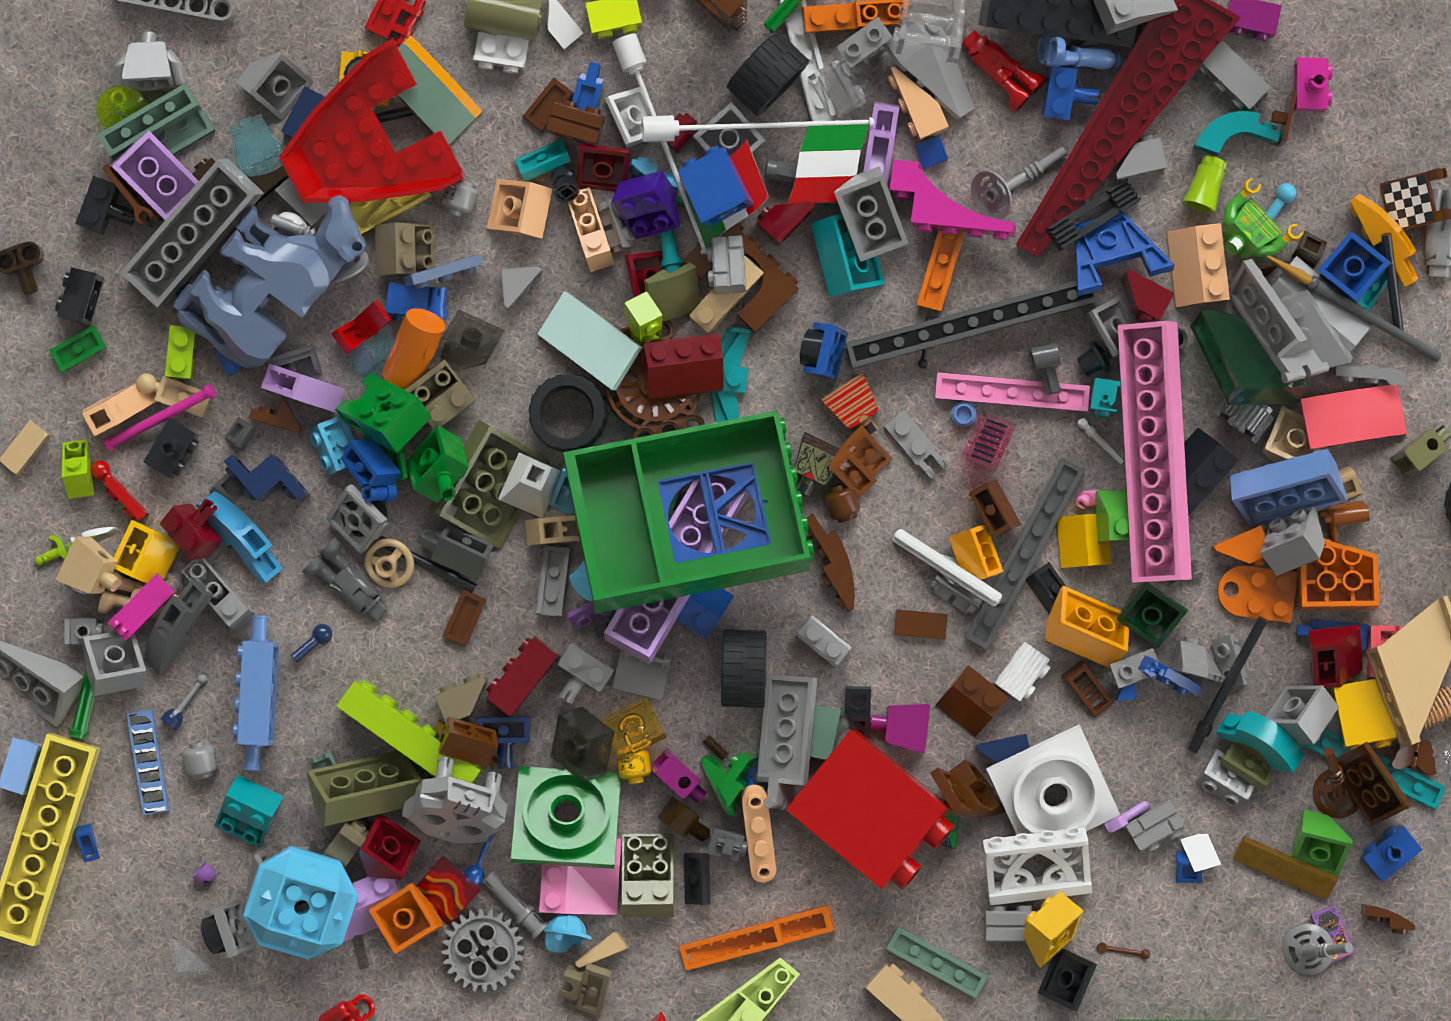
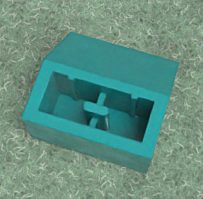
[215,775,284,848]

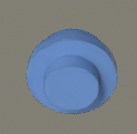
[951,401,976,427]

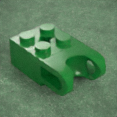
[335,373,432,453]

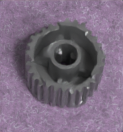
[1214,387,1273,444]

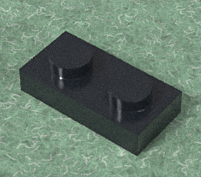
[684,852,710,905]

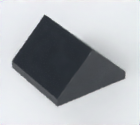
[1038,948,1097,1012]

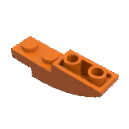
[801,0,907,34]

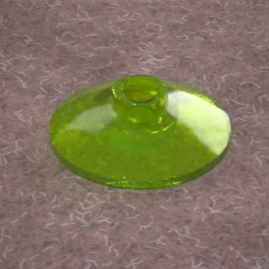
[96,86,147,129]

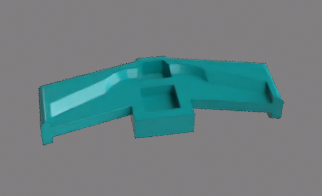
[711,327,752,422]

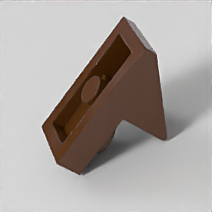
[249,396,302,433]

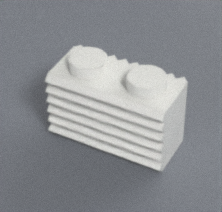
[994,642,1050,701]

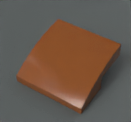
[829,425,893,498]

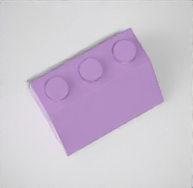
[110,130,199,220]

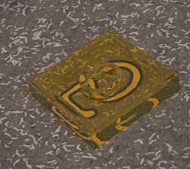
[602,697,667,761]

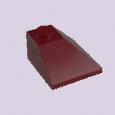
[757,202,815,247]

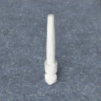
[1077,418,1124,464]

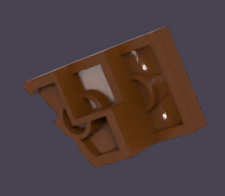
[930,760,1006,818]

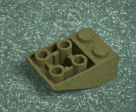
[622,833,674,917]

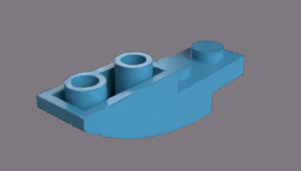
[196,491,283,585]

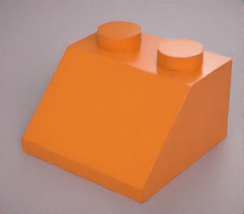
[369,883,444,954]

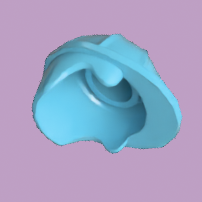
[544,914,592,953]

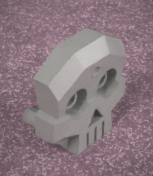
[402,757,507,843]

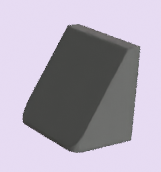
[210,473,244,504]

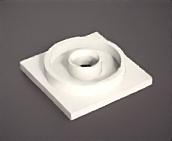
[986,724,1120,858]

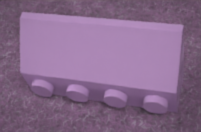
[294,876,401,942]

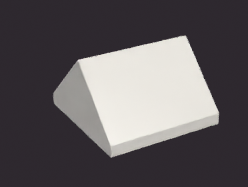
[605,87,651,149]

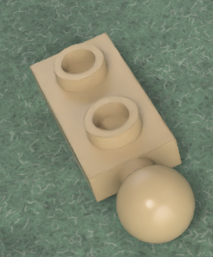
[136,373,209,418]

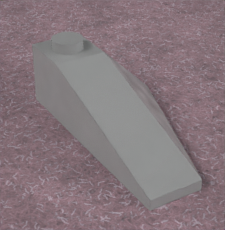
[1171,637,1224,683]

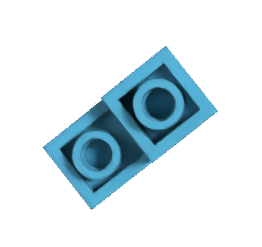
[630,157,681,195]

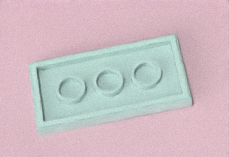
[538,291,643,391]

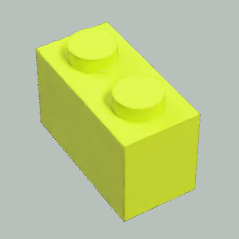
[586,0,642,39]

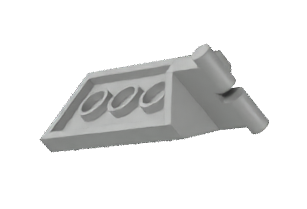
[1229,259,1329,383]
[757,674,817,810]

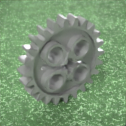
[441,908,525,992]

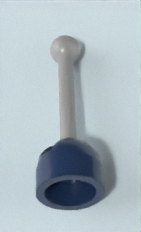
[160,674,208,731]

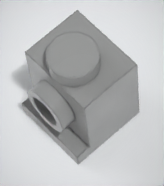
[64,618,104,644]

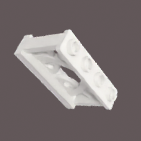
[983,827,1092,906]

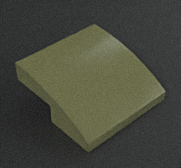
[644,262,700,322]
[1220,741,1275,791]

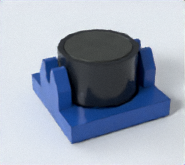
[800,322,848,381]

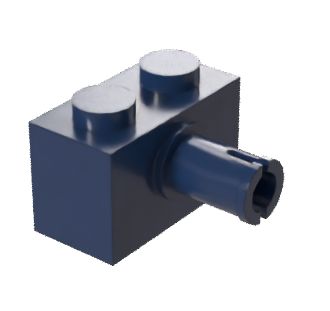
[478,716,531,769]

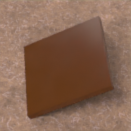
[1271,90,1297,147]

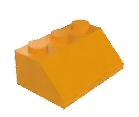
[1045,586,1129,668]

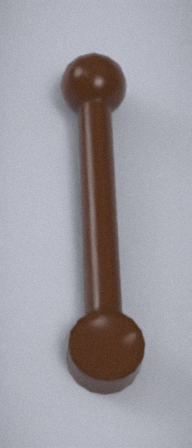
[1097,942,1150,959]

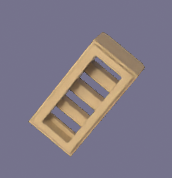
[576,931,629,968]

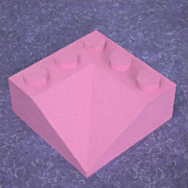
[539,838,622,915]

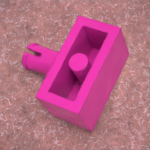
[1293,57,1333,112]

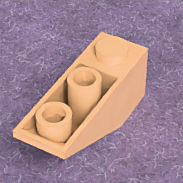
[888,66,949,141]
[568,187,615,272]
[82,383,157,436]

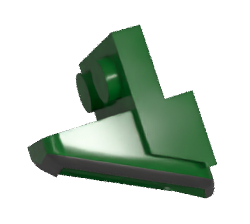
[700,752,758,819]

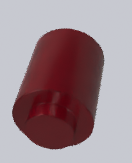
[666,113,698,153]

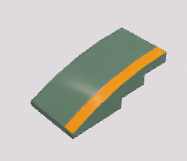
[396,36,483,145]

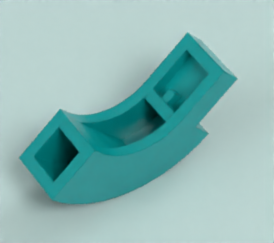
[1193,111,1281,156]
[1216,711,1304,773]

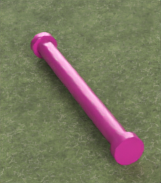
[103,384,216,452]

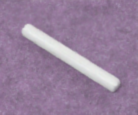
[893,529,1002,606]

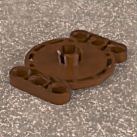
[604,320,705,439]

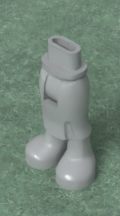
[1424,189,1451,277]

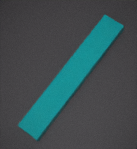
[1299,728,1447,810]

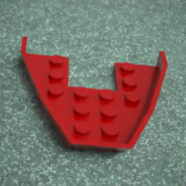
[279,38,465,203]

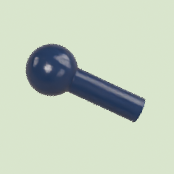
[290,624,333,663]

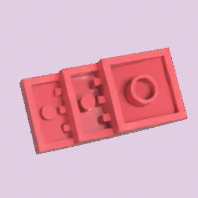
[1299,384,1407,450]

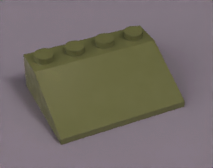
[429,420,550,549]

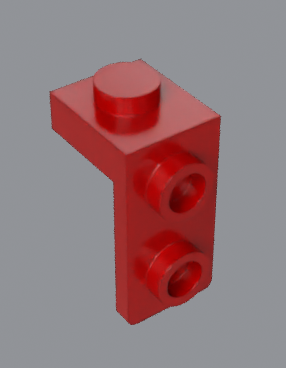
[331,300,391,354]

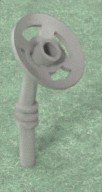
[971,146,1068,220]
[270,214,369,283]
[1283,923,1353,975]

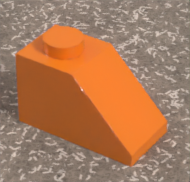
[1211,525,1266,566]

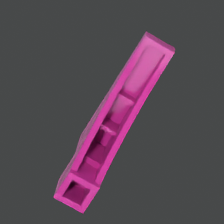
[890,160,1016,240]

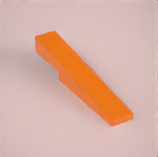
[679,904,836,971]

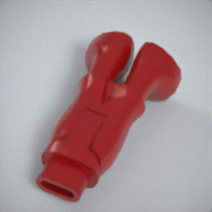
[961,30,1047,114]

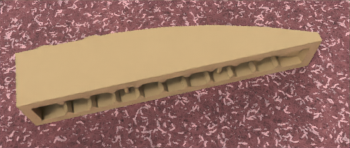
[865,963,944,1021]

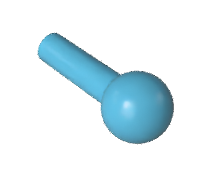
[1266,183,1296,220]

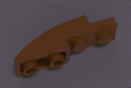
[806,514,855,612]

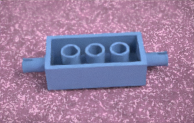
[233,615,279,770]

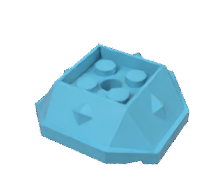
[242,846,358,959]

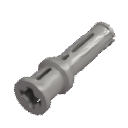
[482,871,549,940]

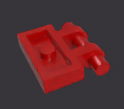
[364,0,426,46]

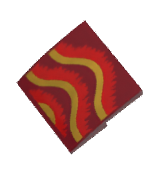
[416,856,481,925]

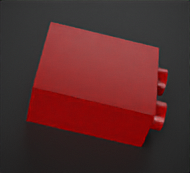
[786,729,954,890]

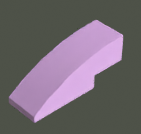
[863,101,899,184]

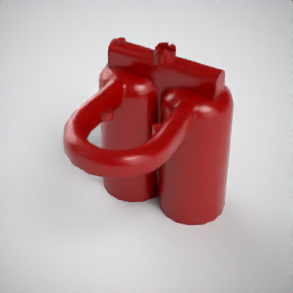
[319,994,375,1021]

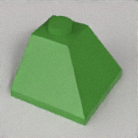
[1095,490,1130,542]
[1290,809,1353,876]

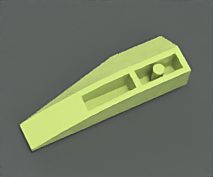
[695,958,800,1021]

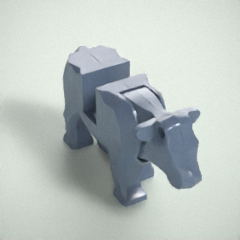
[173,195,367,369]

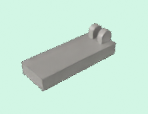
[536,545,570,618]

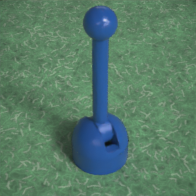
[464,832,497,885]

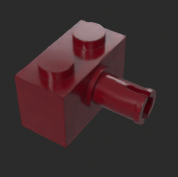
[160,499,223,560]

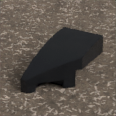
[845,686,871,738]

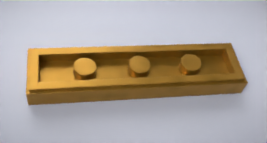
[1233,836,1338,900]

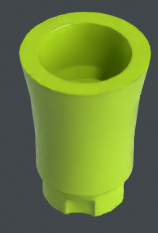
[1182,155,1227,214]

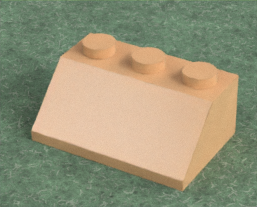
[1167,223,1230,308]

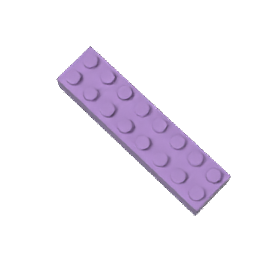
[604,476,749,665]

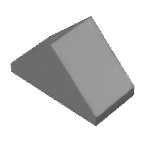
[501,266,542,310]

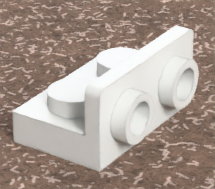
[473,32,529,74]

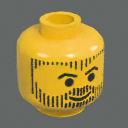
[617,747,652,784]

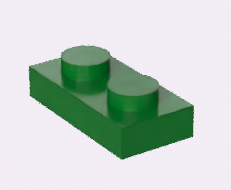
[49,325,108,373]

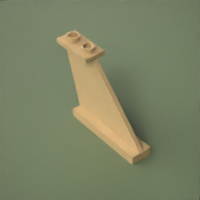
[1366,596,1451,748]

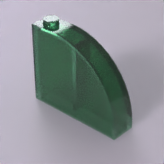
[1190,310,1308,405]

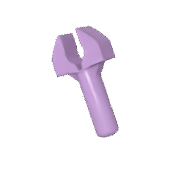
[1104,801,1149,833]

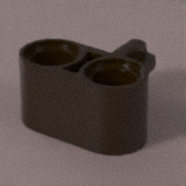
[0,241,44,295]
[658,796,710,841]

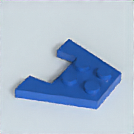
[1075,212,1175,296]

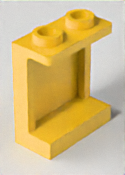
[1331,679,1397,750]

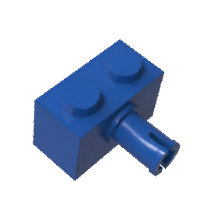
[1041,66,1099,120]
[1360,824,1423,882]

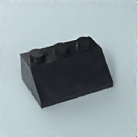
[1184,428,1239,516]

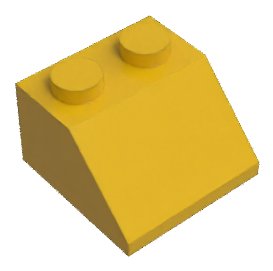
[1023,892,1084,968]

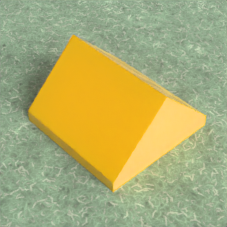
[1057,514,1112,568]

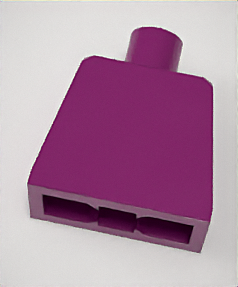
[870,704,930,753]
[651,748,707,803]

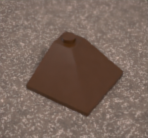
[1336,741,1412,826]

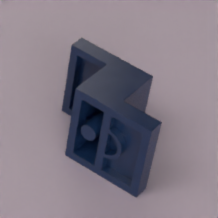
[224,454,311,502]

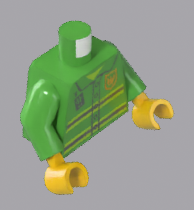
[1222,178,1303,259]

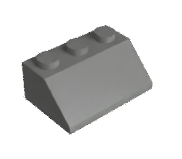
[834,166,908,262]

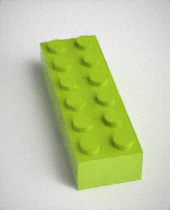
[337,679,483,783]

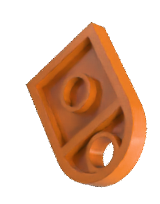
[1217,565,1298,623]

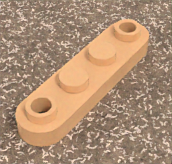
[741,785,776,883]

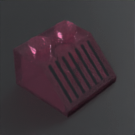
[962,413,1016,473]

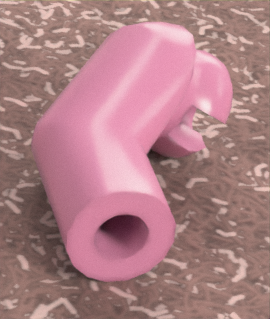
[1076,490,1099,509]

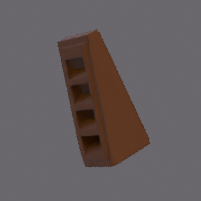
[1061,660,1114,718]

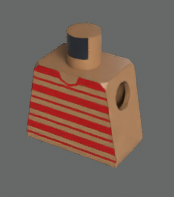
[821,373,879,434]

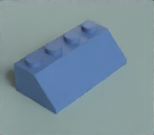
[1230,449,1347,528]

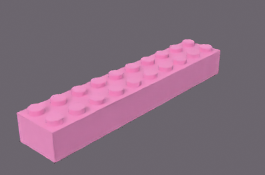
[1118,321,1192,583]

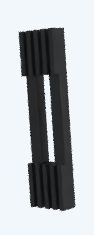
[1045,178,1141,251]

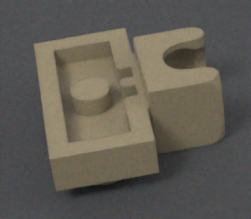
[559,963,612,1017]

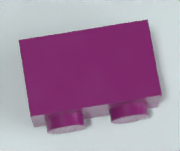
[1227,0,1282,41]

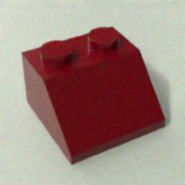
[1121,269,1175,323]

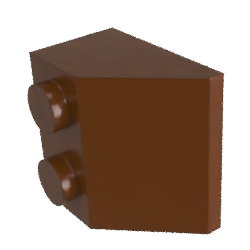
[935,665,1009,737]

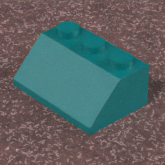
[811,214,885,297]

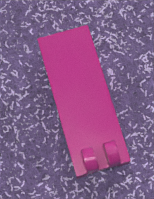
[108,574,176,641]

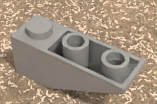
[181,558,256,631]

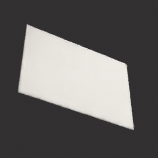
[1180,834,1221,872]

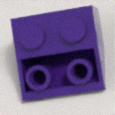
[611,170,680,239]

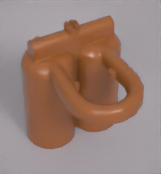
[1319,501,1370,544]

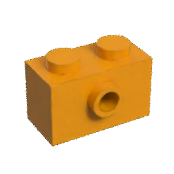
[949,524,1003,580]

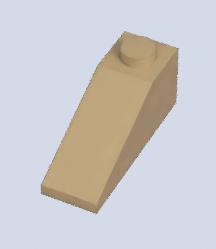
[689,256,764,333]
[525,515,580,546]

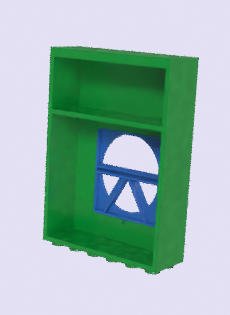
[563,410,814,614]

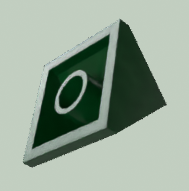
[1116,582,1188,648]

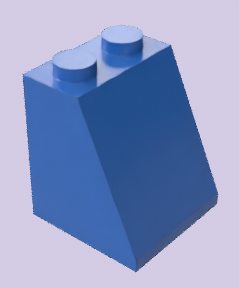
[678,146,754,227]

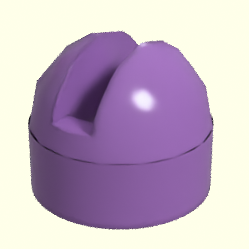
[193,862,215,885]

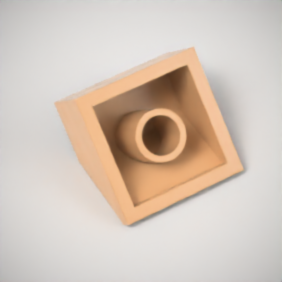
[487,179,552,239]

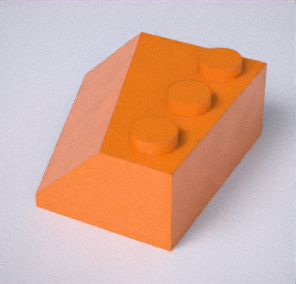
[1297,538,1380,611]

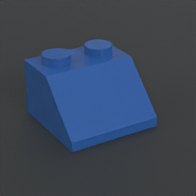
[1318,231,1391,302]
[676,588,734,639]

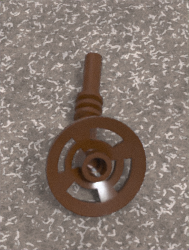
[1313,748,1359,818]

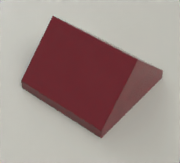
[576,144,631,192]
[625,251,663,298]
[359,814,421,880]

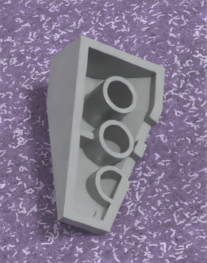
[884,13,975,120]
[0,641,83,727]

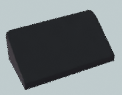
[1025,562,1066,615]

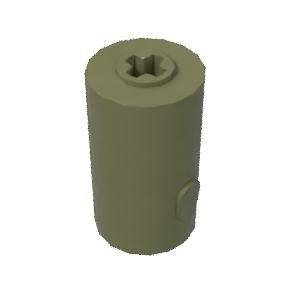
[464,0,543,42]

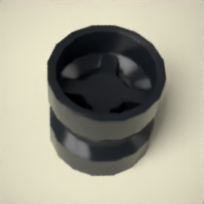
[550,166,579,202]

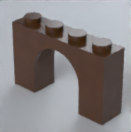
[696,0,748,33]
[683,223,799,334]

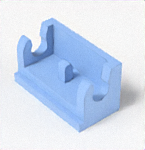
[0,738,43,795]

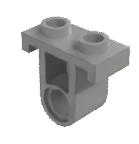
[837,17,894,69]

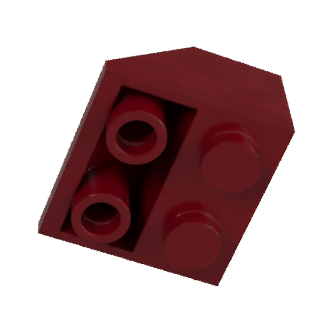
[1308,625,1363,689]

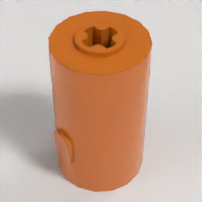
[382,308,445,390]

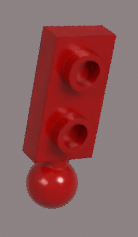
[90,460,149,521]

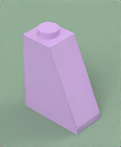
[261,364,345,413]

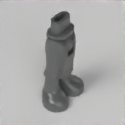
[302,537,388,621]

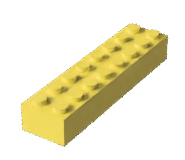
[0,733,101,947]

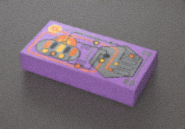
[1310,905,1355,962]

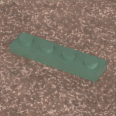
[886,926,988,998]

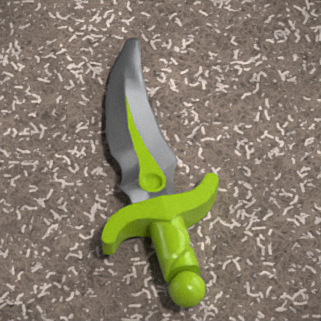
[35,527,121,566]

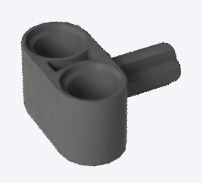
[1028,342,1061,395]

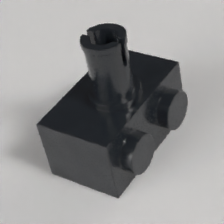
[75,176,135,235]
[143,418,199,479]

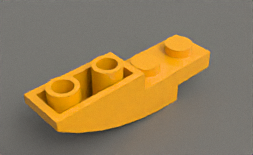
[1350,194,1418,287]

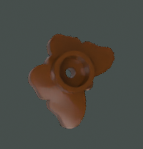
[1390,740,1437,775]

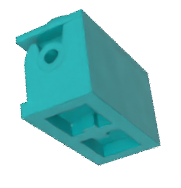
[1089,378,1121,419]

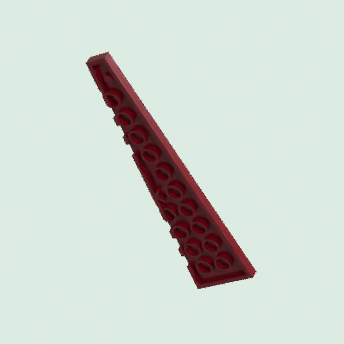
[1016,0,1241,257]

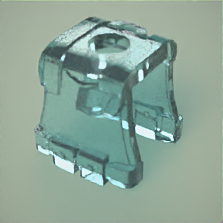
[229,114,284,176]

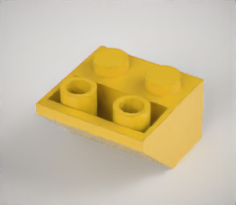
[114,520,179,583]

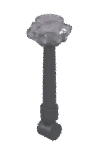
[166,541,231,593]

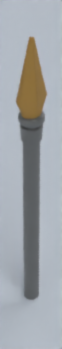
[1267,255,1442,362]

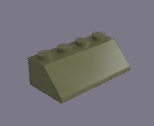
[307,751,422,827]

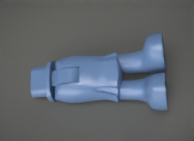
[1037,35,1127,70]

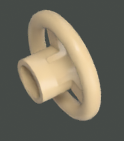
[364,539,414,588]

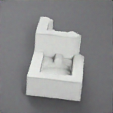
[545,0,583,49]

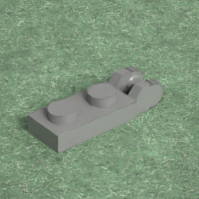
[1332,364,1407,386]
[884,410,948,480]

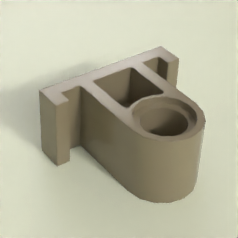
[322,818,370,868]

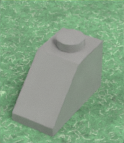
[1114,135,1167,181]

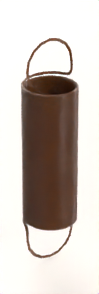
[700,733,730,761]

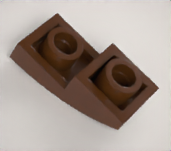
[1361,904,1415,934]

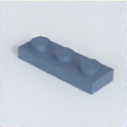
[403,254,484,289]

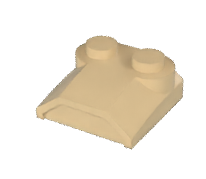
[1262,405,1320,463]

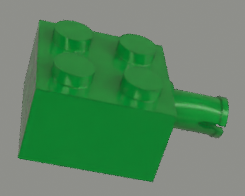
[406,425,469,503]

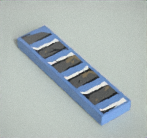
[126,710,169,815]

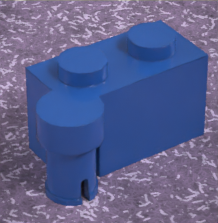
[386,282,448,321]
[341,439,401,503]

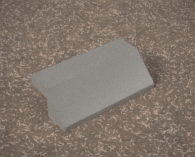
[1271,256,1372,352]

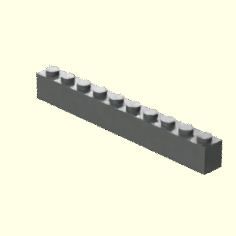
[845,280,1101,369]

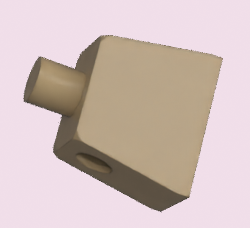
[55,536,121,594]

